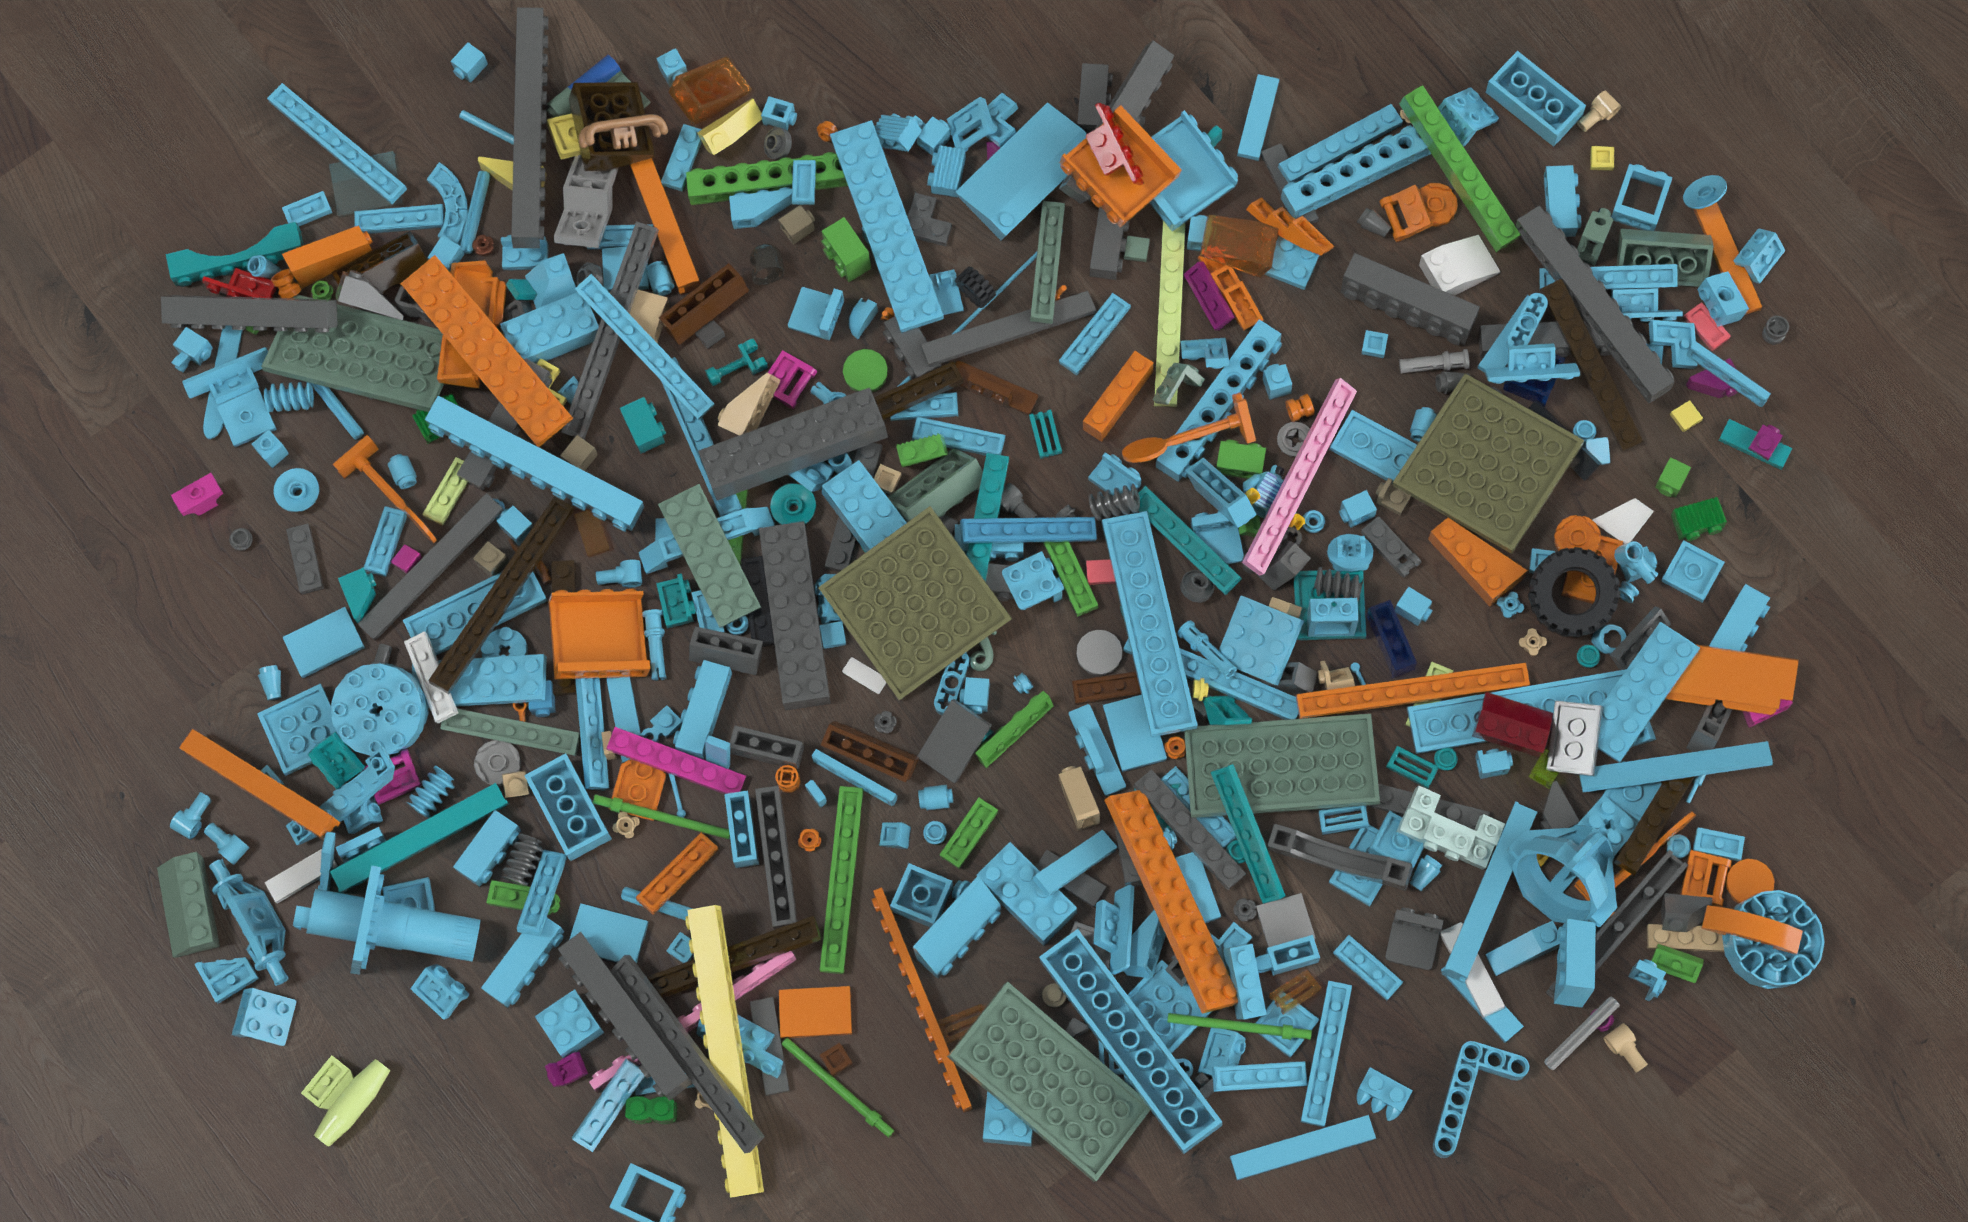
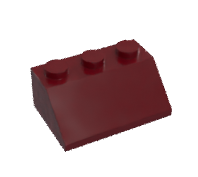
[1472,692,1553,758]

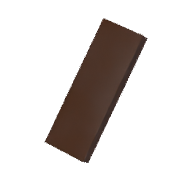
[1072,672,1141,705]

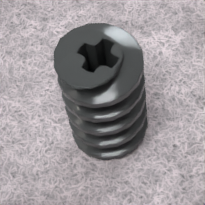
[1089,483,1140,521]
[1313,567,1364,601]
[501,833,544,886]

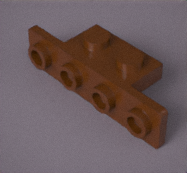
[955,360,1038,415]

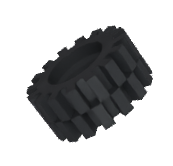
[955,266,996,308]

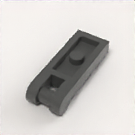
[1361,516,1421,578]

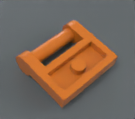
[1379,185,1433,242]
[1680,850,1732,907]

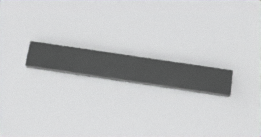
[920,291,1096,367]
[358,493,504,641]

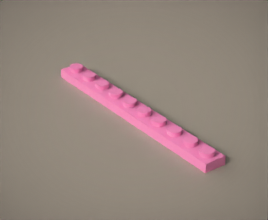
[1242,378,1357,576]
[589,951,796,1093]

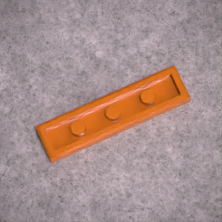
[636,832,719,915]

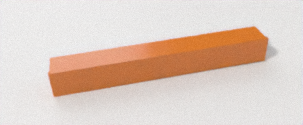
[630,158,701,295]
[179,729,340,840]

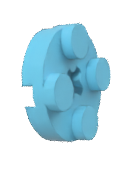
[481,627,528,658]

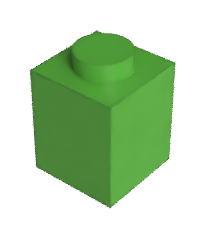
[1655,457,1691,498]

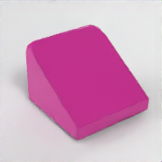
[391,544,423,574]

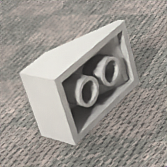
[1419,235,1500,296]

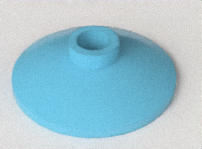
[1683,175,1727,209]
[274,468,319,512]

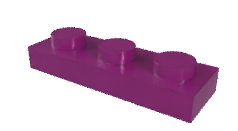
[1183,261,1235,330]

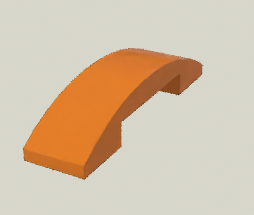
[1701,905,1803,955]

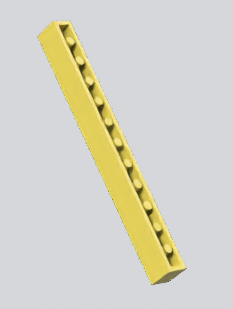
[686,905,764,1198]

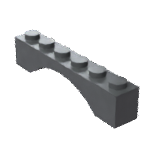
[1268,824,1413,891]

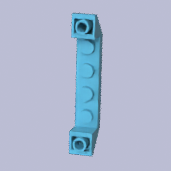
[639,507,775,574]
[286,747,395,845]

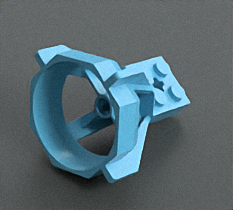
[1507,795,1638,927]

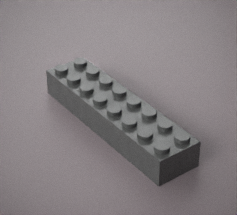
[698,387,888,501]
[759,521,831,711]

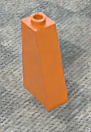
[282,225,373,289]

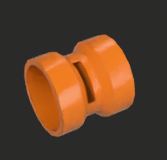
[271,269,301,298]
[1285,394,1315,422]
[775,765,800,793]

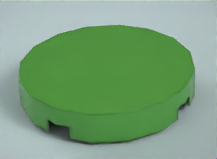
[843,349,888,392]

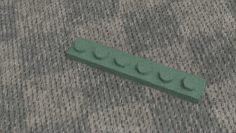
[1030,201,1065,324]
[440,709,580,756]

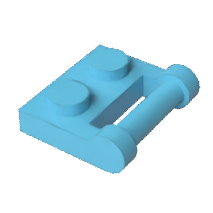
[947,97,997,152]

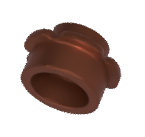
[472,235,494,256]

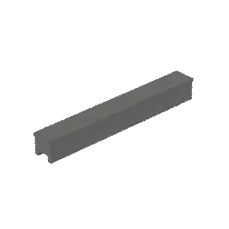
[1545,850,1688,1008]

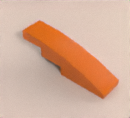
[1246,197,1334,256]
[1198,246,1264,331]

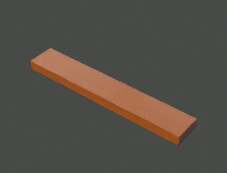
[1693,202,1762,315]

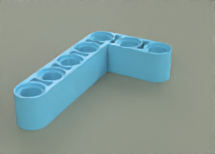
[1432,1041,1529,1158]

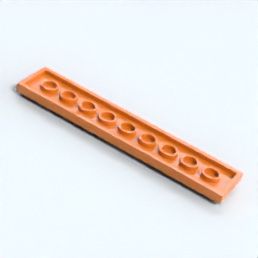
[400,255,573,447]
[1104,790,1238,1014]

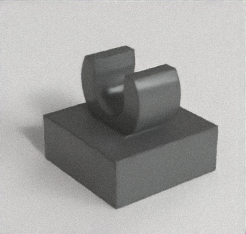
[1194,1072,1214,1100]

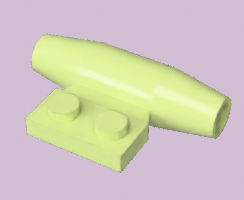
[301,1055,390,1147]

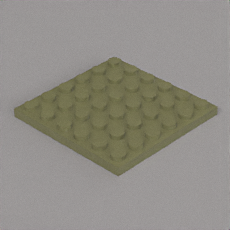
[1393,373,1584,554]
[818,506,1012,700]

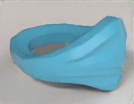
[1591,624,1627,655]

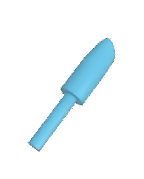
[1686,775,1706,803]

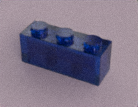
[1367,600,1417,678]

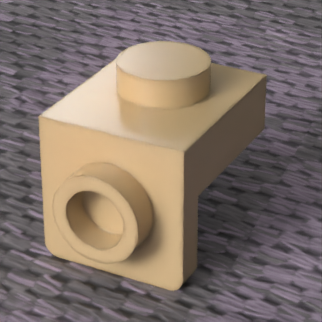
[1317,661,1355,690]

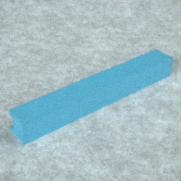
[1442,802,1537,983]

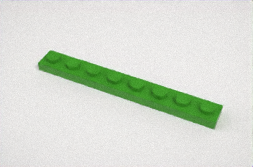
[820,786,864,974]

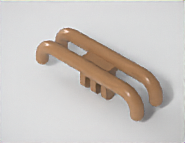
[579,114,668,150]

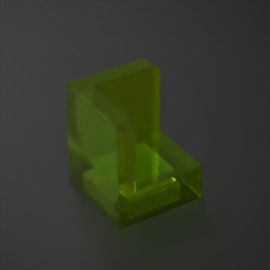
[1529,749,1559,789]

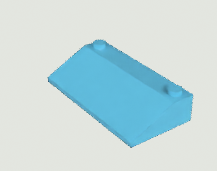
[955,102,1087,240]

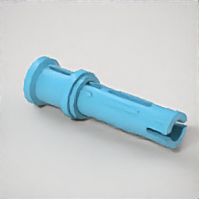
[642,609,666,681]
[1177,620,1237,679]

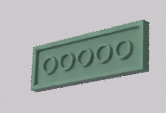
[658,484,761,628]

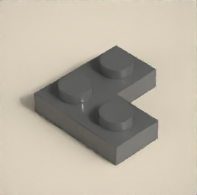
[908,193,952,246]

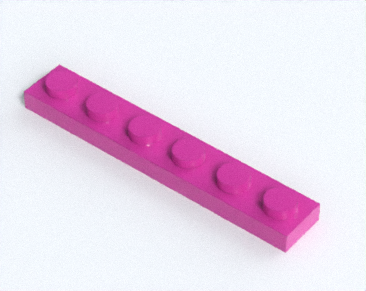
[606,727,746,794]

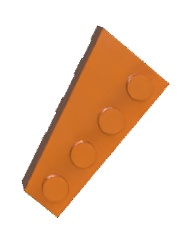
[1428,518,1528,607]

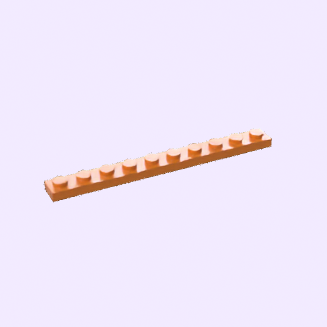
[1296,663,1530,719]
[871,887,972,1112]

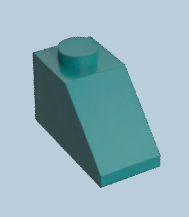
[338,567,377,623]

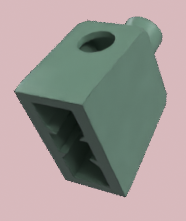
[1577,208,1614,266]

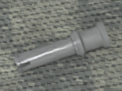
[1399,349,1469,374]

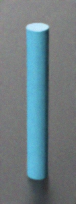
[459,110,514,145]

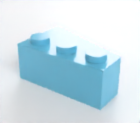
[1554,919,1596,1008]

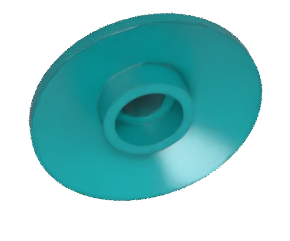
[770,484,816,525]

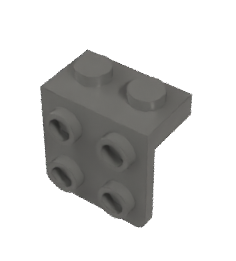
[1385,908,1444,970]

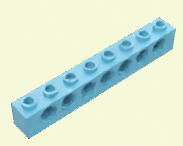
[1281,125,1431,219]
[1156,320,1282,482]

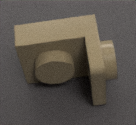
[1375,478,1411,516]

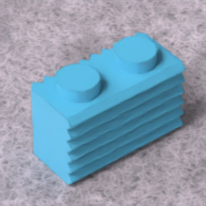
[874,113,922,152]
[928,145,966,198]

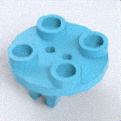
[1327,534,1373,572]

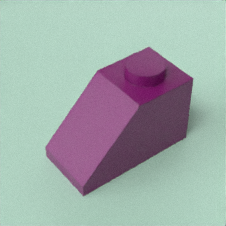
[1686,358,1738,398]

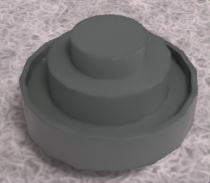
[764,127,792,160]
[576,263,603,287]
[1180,570,1215,603]

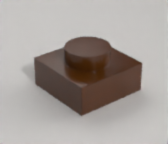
[820,1042,853,1076]

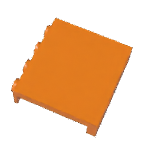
[1059,105,1182,228]
[548,589,650,679]

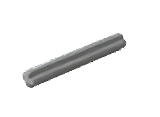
[1544,997,1619,1070]

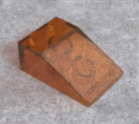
[668,56,752,125]
[1200,215,1279,278]

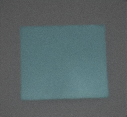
[329,151,403,218]

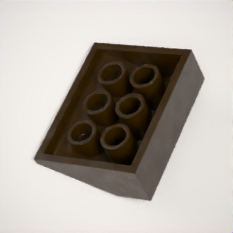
[568,82,655,171]

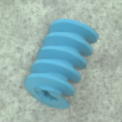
[264,382,314,412]
[406,765,455,818]

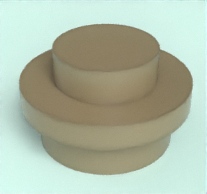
[1042,983,1066,1008]

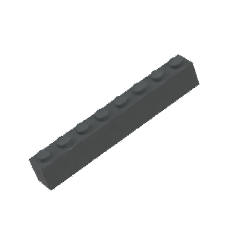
[1059,40,1174,204]
[1090,111,1145,280]
[161,295,337,332]
[558,932,693,1101]

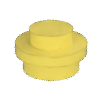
[1192,678,1208,701]

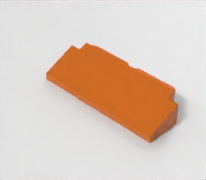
[437,261,507,388]
[1665,644,1799,715]

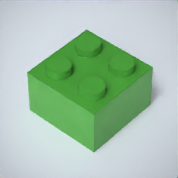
[821,217,871,282]

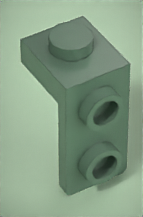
[1153,363,1205,405]

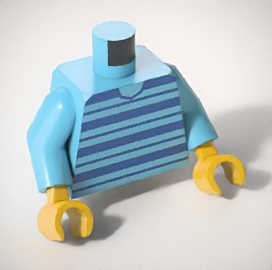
[1242,465,1305,530]

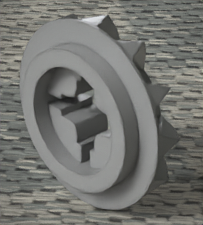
[1277,422,1310,457]

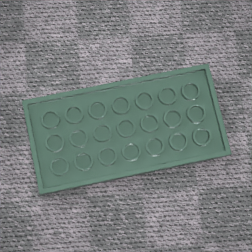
[261,295,444,412]
[1184,714,1380,818]
[947,982,1150,1182]

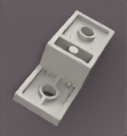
[554,155,619,248]

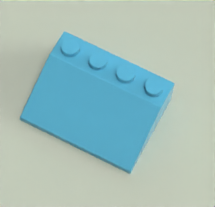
[913,876,1001,979]

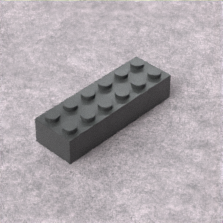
[1340,253,1480,346]

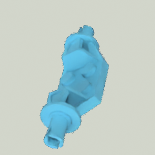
[209,859,289,986]

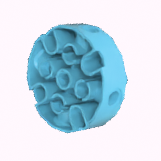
[331,663,429,756]
[1722,890,1825,989]

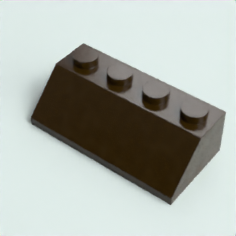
[332,231,428,308]

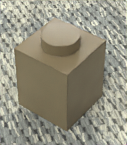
[779,205,815,245]
[560,435,598,471]
[473,542,509,577]

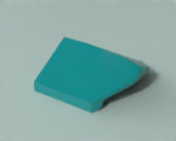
[1203,696,1252,725]

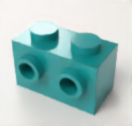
[620,397,666,454]

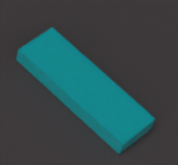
[1718,419,1792,470]

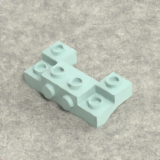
[1396,786,1505,870]

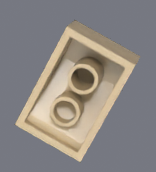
[718,373,781,435]

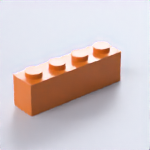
[1083,351,1154,442]

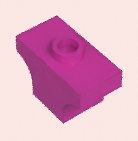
[171,473,223,516]

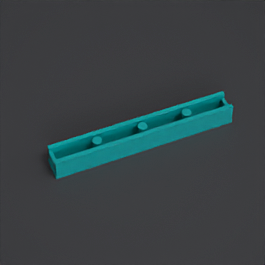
[330,783,509,893]

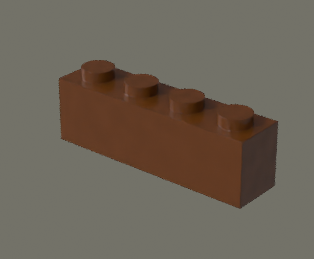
[659,263,749,345]
[821,721,919,782]

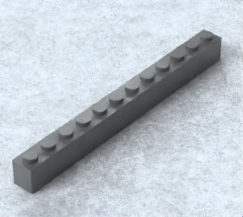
[511,8,549,248]

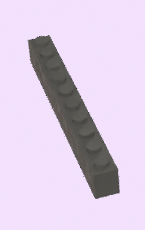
[1515,205,1675,404]

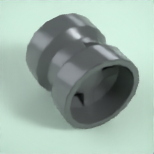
[1762,316,1789,345]

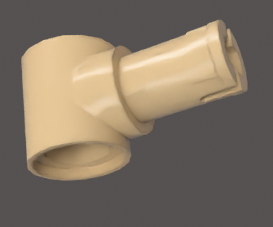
[1577,90,1621,132]
[1603,1023,1648,1072]

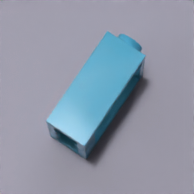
[1611,164,1673,231]
[1307,598,1358,637]
[610,1163,686,1222]

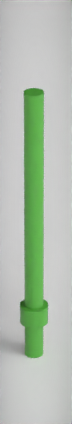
[593,794,730,839]
[1167,1013,1312,1040]
[781,1037,895,1138]

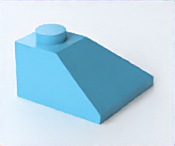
[525,253,577,309]

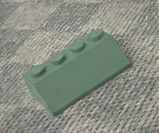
[1617,229,1714,287]
[888,448,983,522]
[157,852,220,958]

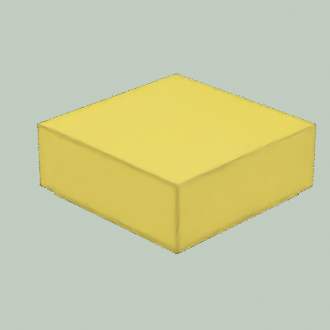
[1590,146,1614,171]
[1670,400,1703,432]

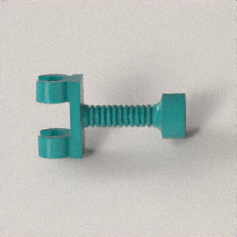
[705,339,768,386]

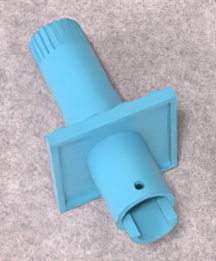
[293,866,480,975]

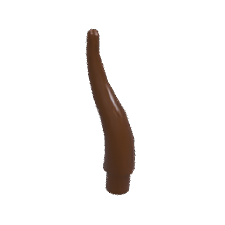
[508,538,552,585]

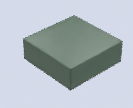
[1124,236,1150,262]

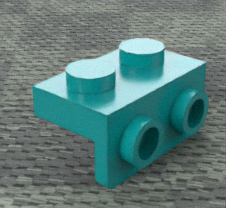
[656,573,696,628]
[308,731,365,790]

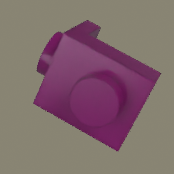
[1748,425,1783,460]
[545,1052,588,1087]

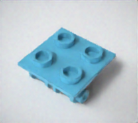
[929,269,964,315]

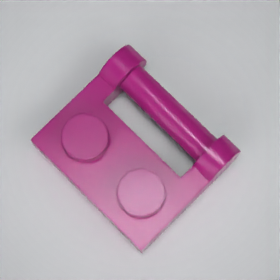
[768,350,817,409]
[364,748,422,804]

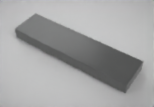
[1261,144,1319,224]
[750,997,790,1096]

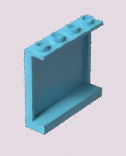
[1150,110,1238,232]

